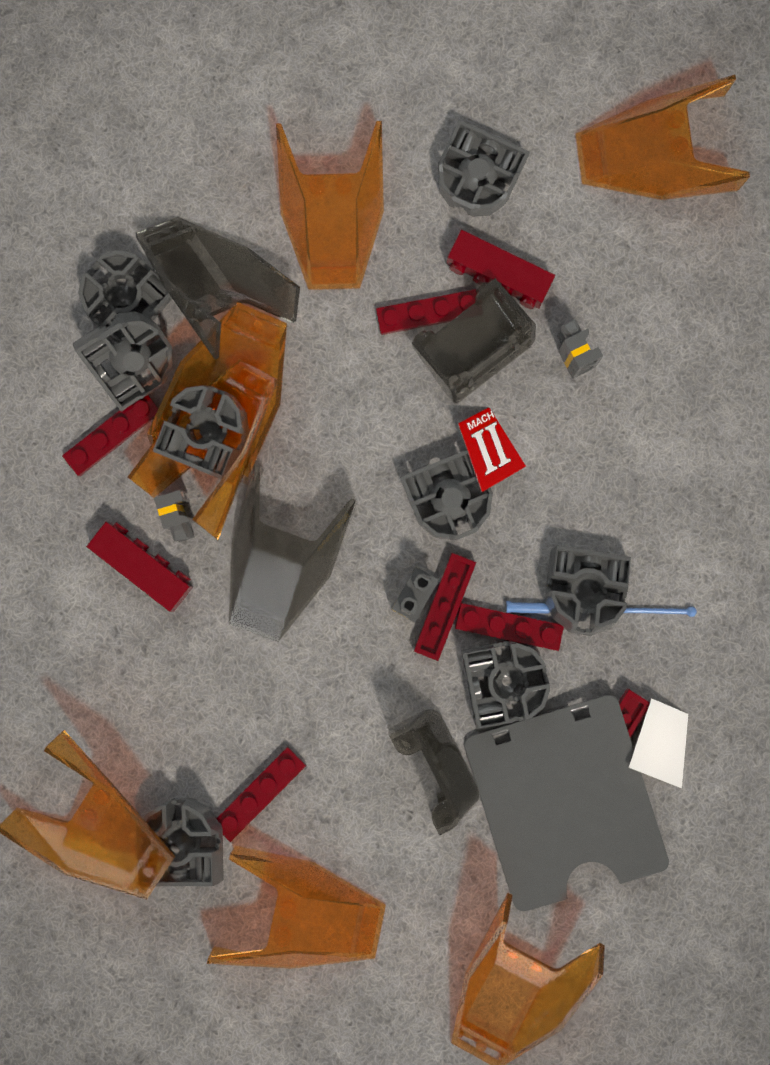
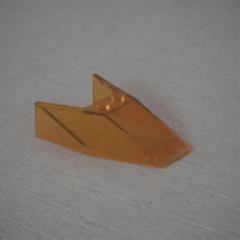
[575,75,750,200]
[276,121,384,290]
[147,302,287,485]
[127,360,278,540]
[0,730,175,900]
[207,845,386,969]
[451,893,605,1065]

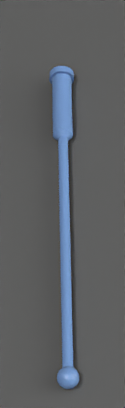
[506,601,697,617]

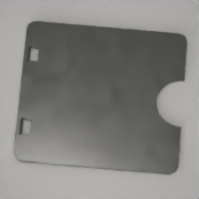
[465,695,669,911]

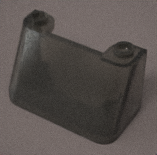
[411,278,536,404]
[388,709,480,836]

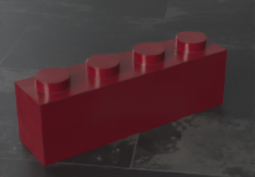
[446,229,556,309]
[86,521,193,612]

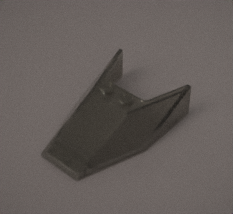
[136,217,300,360]
[229,463,357,642]

